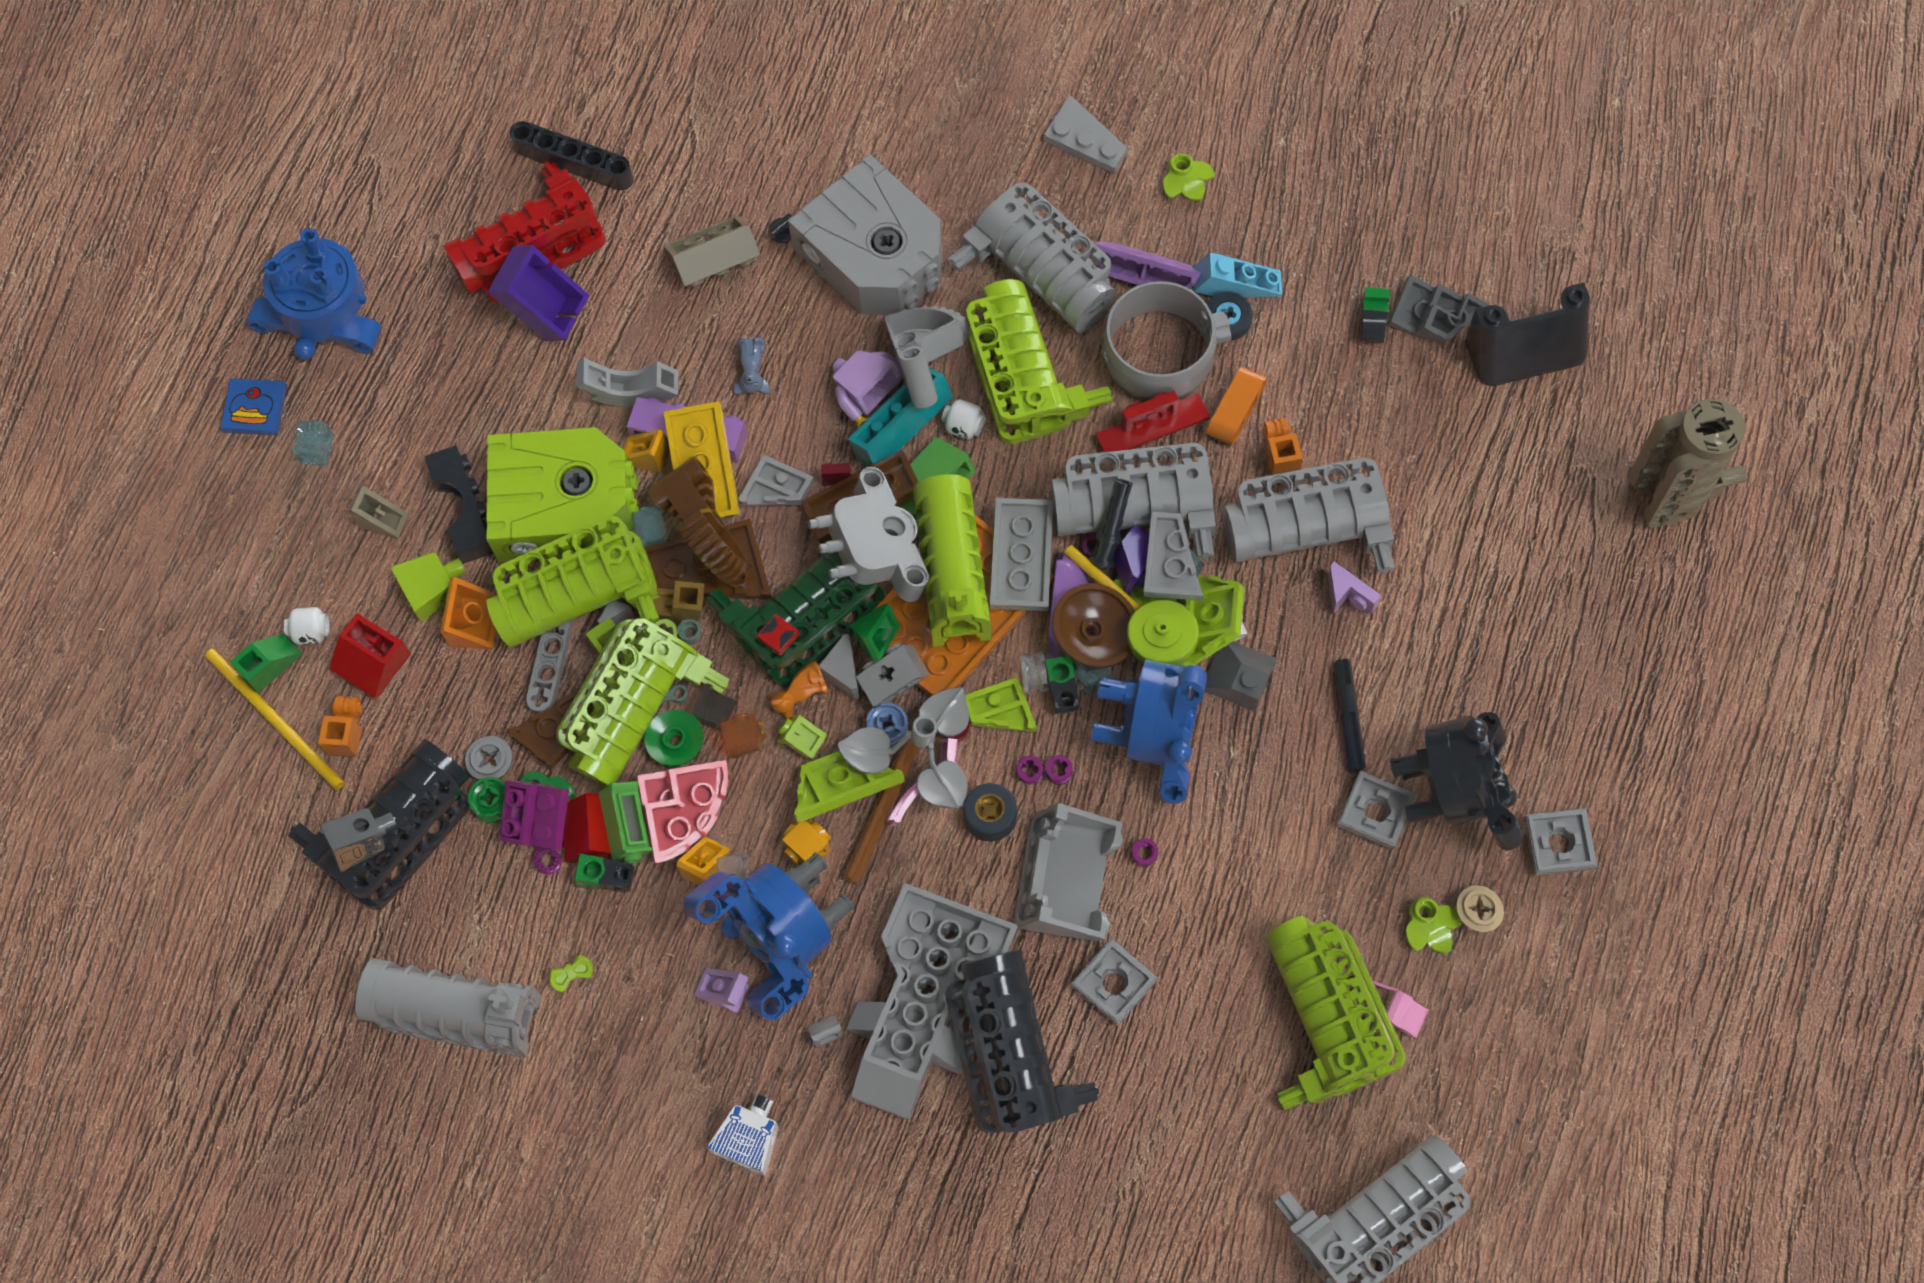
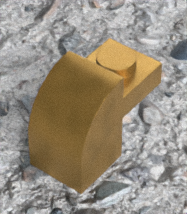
[653,581,704,625]

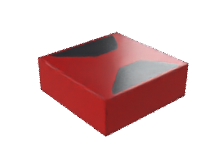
[757,614,800,656]

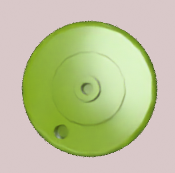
[1127,599,1199,665]

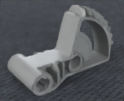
[884,305,970,408]

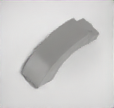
[576,358,679,407]

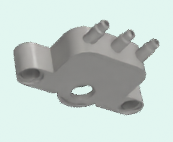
[808,467,929,602]

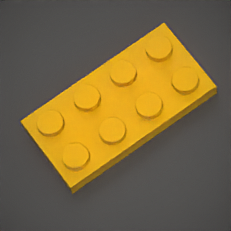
[663,401,740,518]

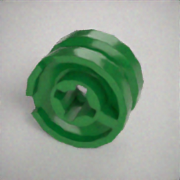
[468,777,506,823]

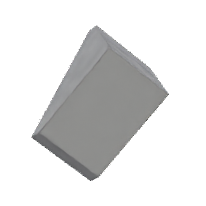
[819,634,860,699]

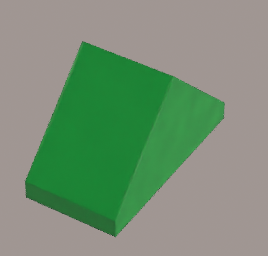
[849,603,901,662]

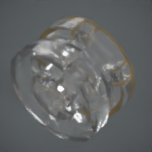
[1020,651,1048,694]

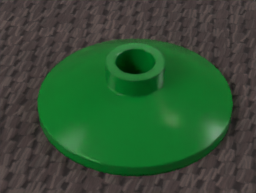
[644,710,704,767]

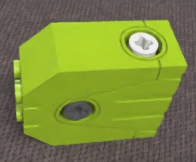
[487,427,639,562]

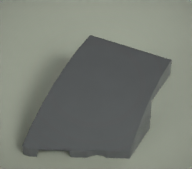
[1387,275,1490,342]

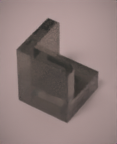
[692,683,736,733]

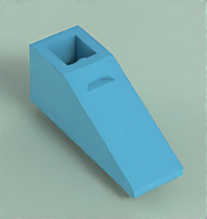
[1193,252,1282,297]

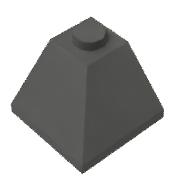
[1205,642,1277,711]

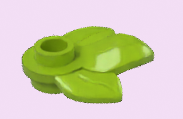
[1163,153,1215,201]
[1406,897,1463,954]

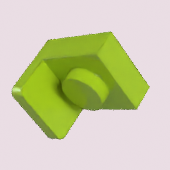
[776,715,828,760]

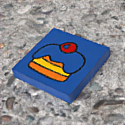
[220,379,287,435]

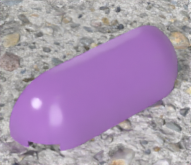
[1094,241,1201,289]
[1047,552,1090,659]

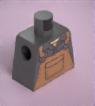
[321,808,398,873]

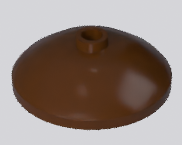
[1052,583,1135,668]

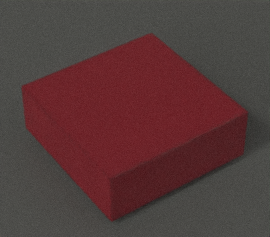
[821,463,852,486]

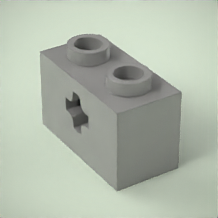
[856,643,930,707]

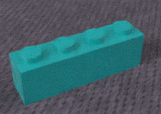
[848,367,953,467]

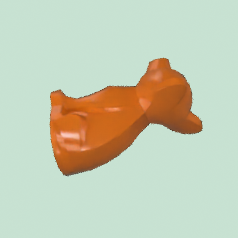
[767,660,828,719]

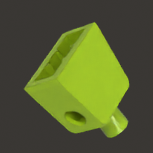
[391,553,467,622]

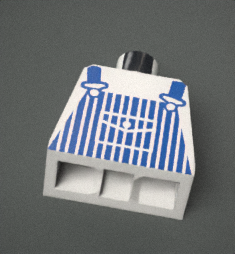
[707,1094,778,1176]

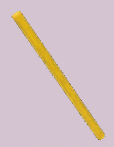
[205,648,345,790]

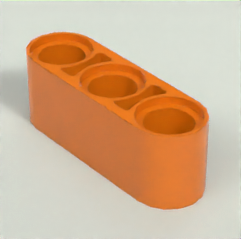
[1206,366,1267,446]

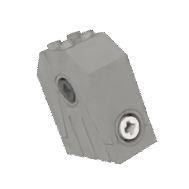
[788,154,943,315]

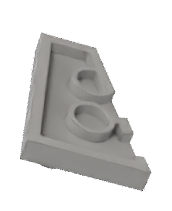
[1044,95,1127,174]
[1144,512,1203,601]

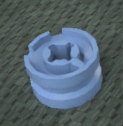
[866,702,908,748]

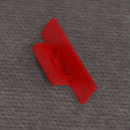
[1095,390,1210,452]

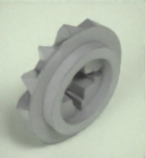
[465,736,513,780]

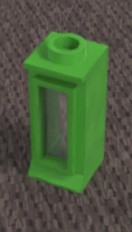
[599,781,653,864]

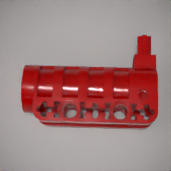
[442,161,606,302]

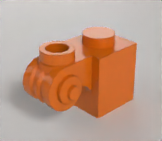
[1262,418,1303,475]
[318,695,362,757]

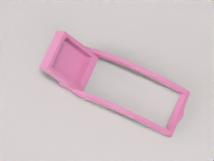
[887,738,958,826]
[1344,968,1428,1038]

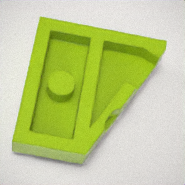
[965,677,1037,732]

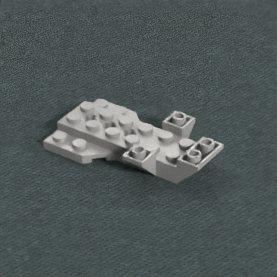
[846,883,1018,1121]

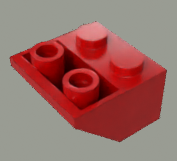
[329,613,411,700]

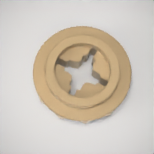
[1454,885,1504,934]

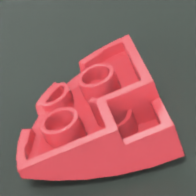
[633,760,728,864]

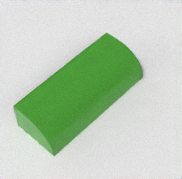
[887,437,976,536]

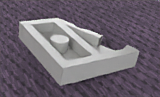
[738,455,814,506]

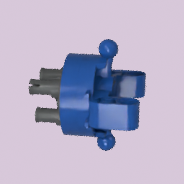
[683,852,854,1020]

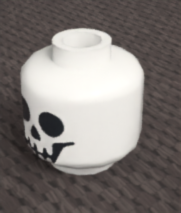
[942,399,985,440]
[284,607,330,646]

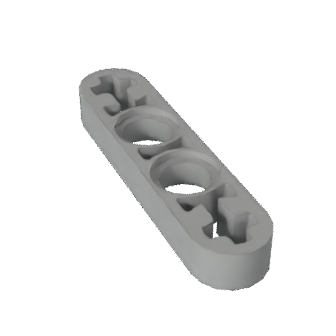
[526,620,573,714]

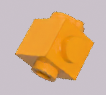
[782,819,831,864]

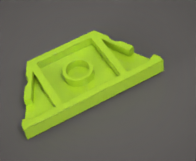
[1180,571,1244,667]
[794,751,905,823]

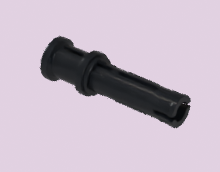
[1089,478,1133,568]

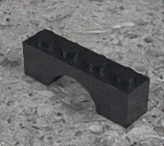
[424,445,493,564]

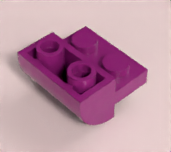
[499,781,569,850]

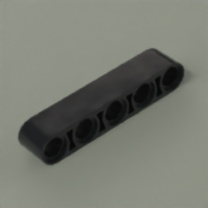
[509,121,634,190]

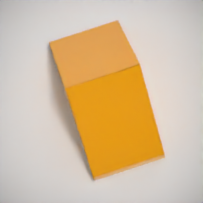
[623,429,669,474]
[676,836,730,885]

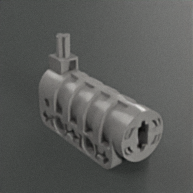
[948,182,1116,333]
[1051,443,1216,560]
[1222,458,1395,574]

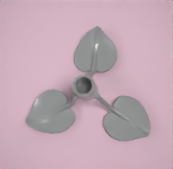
[838,687,969,809]

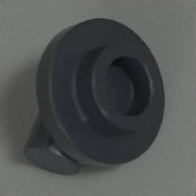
[768,213,793,243]

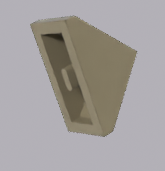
[349,485,409,538]

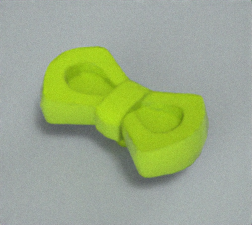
[549,955,593,992]

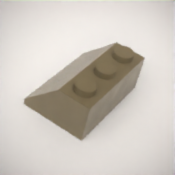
[663,215,760,287]

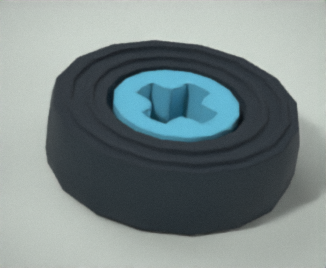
[1207,292,1253,341]

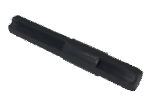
[1334,659,1366,772]

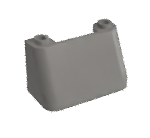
[1014,803,1123,941]

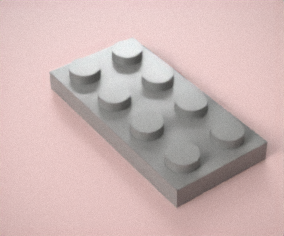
[990,498,1053,611]

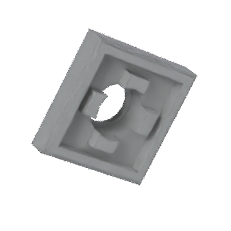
[1337,771,1417,850]
[1524,808,1598,876]
[1071,938,1158,1026]

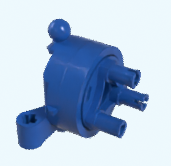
[245,228,382,360]
[1091,660,1207,804]

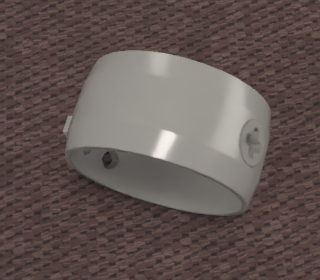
[1102,281,1231,401]

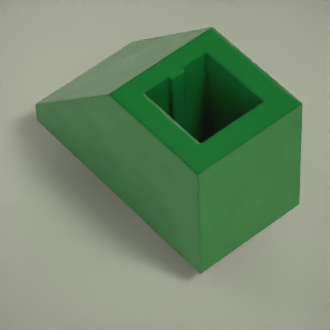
[230,634,303,693]

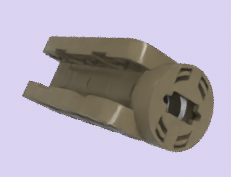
[1628,399,1747,528]

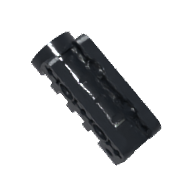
[288,739,470,910]
[945,949,1099,1133]

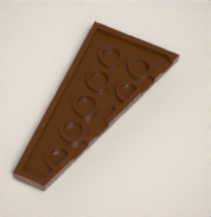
[644,519,772,599]

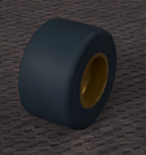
[963,783,1017,842]

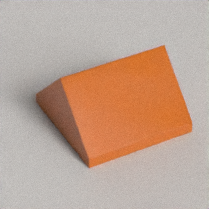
[440,577,498,650]

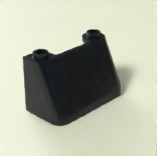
[1464,282,1590,386]

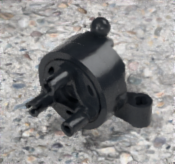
[1390,712,1523,850]

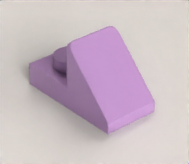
[1328,561,1381,615]
[694,968,749,1012]

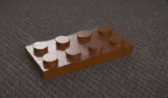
[801,449,918,544]

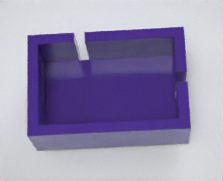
[488,245,590,341]

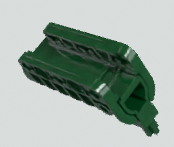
[706,551,885,687]

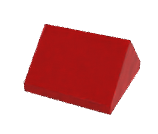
[563,793,612,863]

